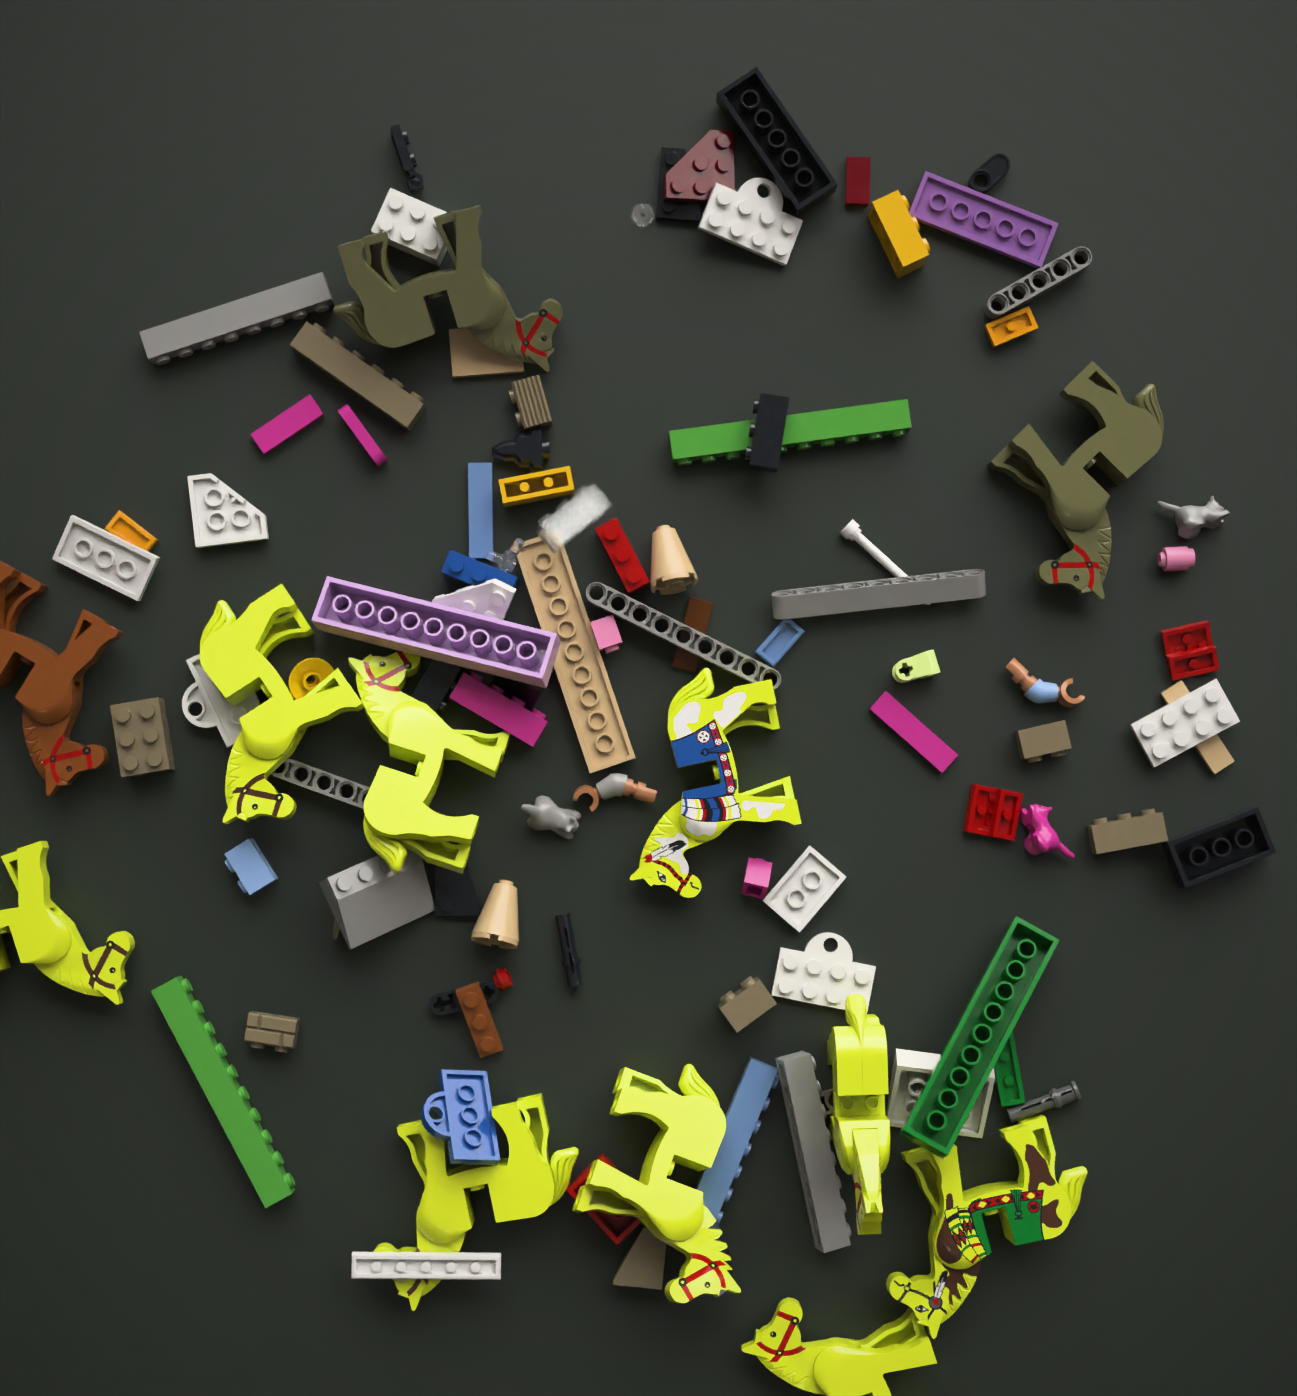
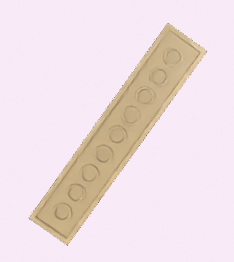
[513,530,636,774]

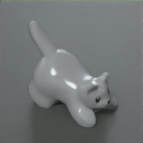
[1157,496,1230,539]
[521,795,581,840]

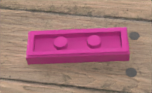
[251,394,324,455]

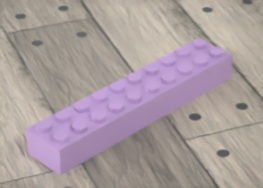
[311,576,561,688]

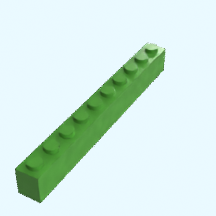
[669,399,912,466]
[151,975,296,1208]

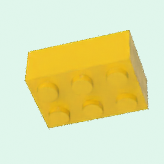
[867,190,930,278]

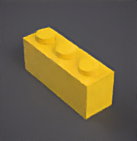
[499,466,575,507]

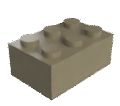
[110,697,176,778]

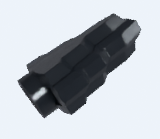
[492,426,550,473]

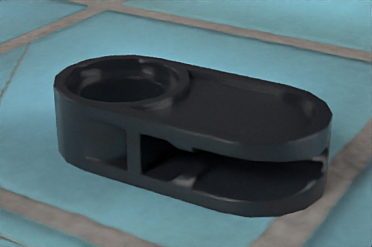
[968,153,1011,194]

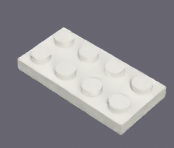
[52,515,160,601]
[1130,679,1240,767]

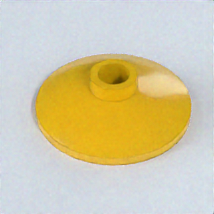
[288,658,334,699]

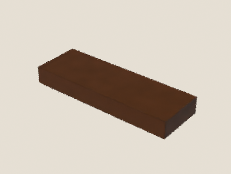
[672,597,713,673]

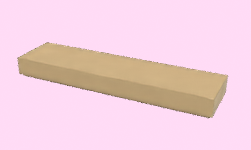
[1160,680,1234,774]

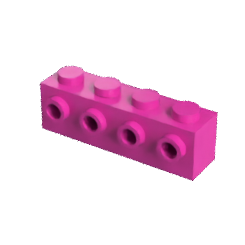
[449,671,549,747]

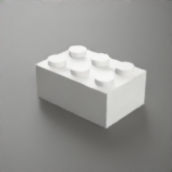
[371,188,448,267]

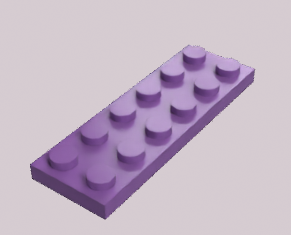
[909,171,1059,269]

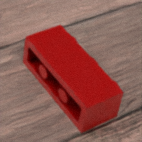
[595,518,650,596]

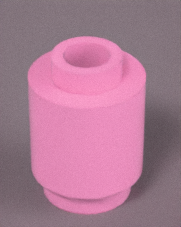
[1157,546,1195,572]

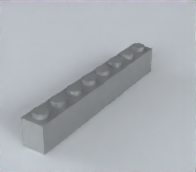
[139,272,334,365]
[775,1051,851,1253]

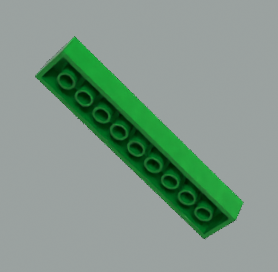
[899,916,1059,1159]

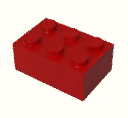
[566,1152,641,1245]

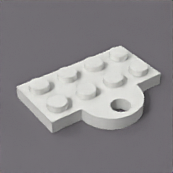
[698,178,803,266]
[182,654,261,748]
[771,932,876,1011]

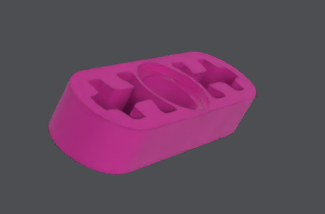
[338,404,388,467]

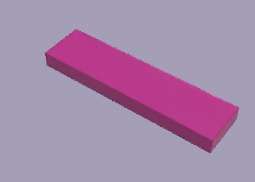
[869,691,958,773]

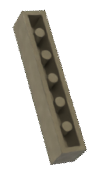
[290,321,426,432]

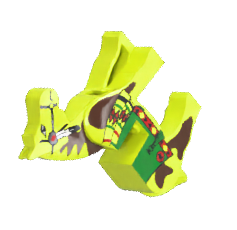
[886,1114,1088,1339]

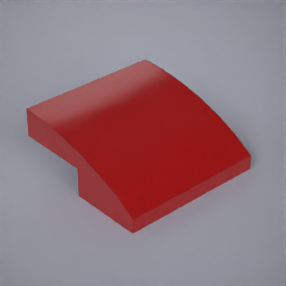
[1160,620,1220,680]
[963,784,1023,841]

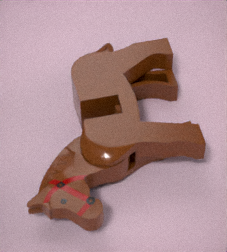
[0,560,124,796]

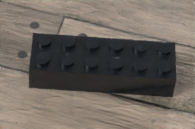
[716,66,838,218]

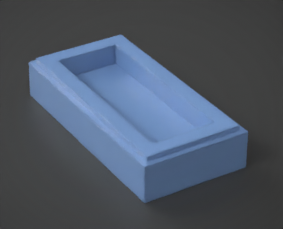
[755,619,805,668]

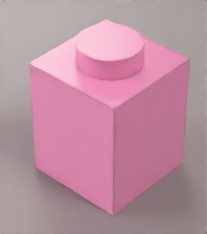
[590,615,623,654]

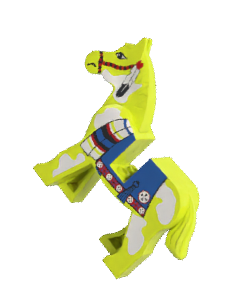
[630,668,802,898]

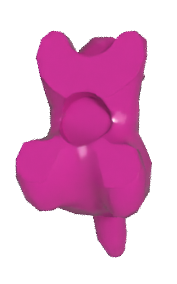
[1020,804,1075,859]

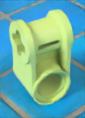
[892,649,941,683]

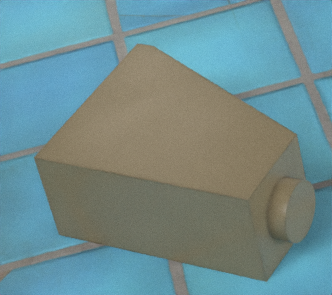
[613,1224,666,1290]

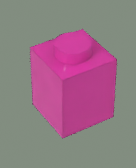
[741,858,772,899]

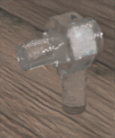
[486,538,524,572]

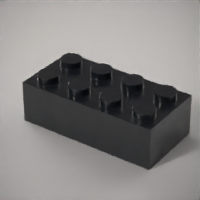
[1161,807,1276,888]

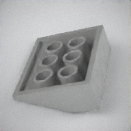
[319,849,435,950]

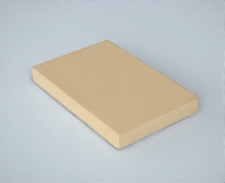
[449,328,524,378]

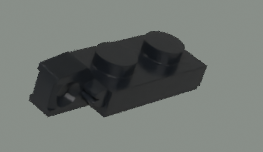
[390,124,424,193]

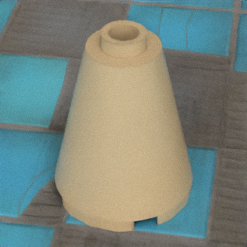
[650,525,698,595]
[471,880,519,949]

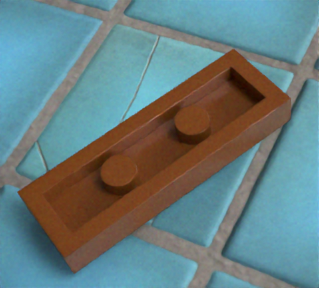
[456,981,503,1058]

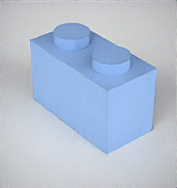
[224,838,278,895]

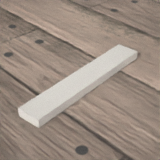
[351,1252,501,1280]

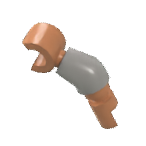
[573,773,657,812]

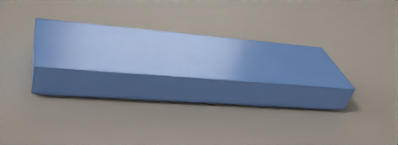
[468,463,494,559]

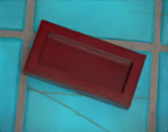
[845,156,871,206]

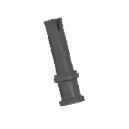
[1006,1080,1082,1123]

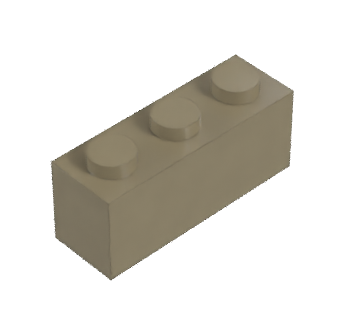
[1086,808,1168,854]

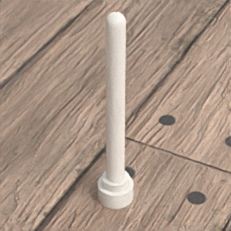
[840,519,931,605]

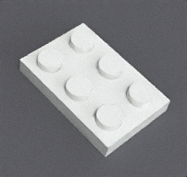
[762,845,846,932]

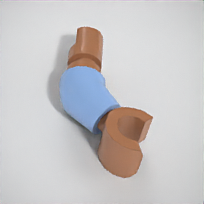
[1005,658,1085,708]

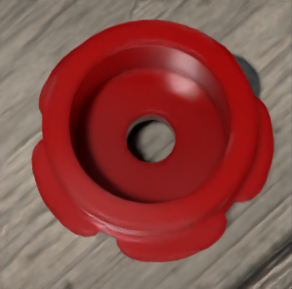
[493,968,513,991]

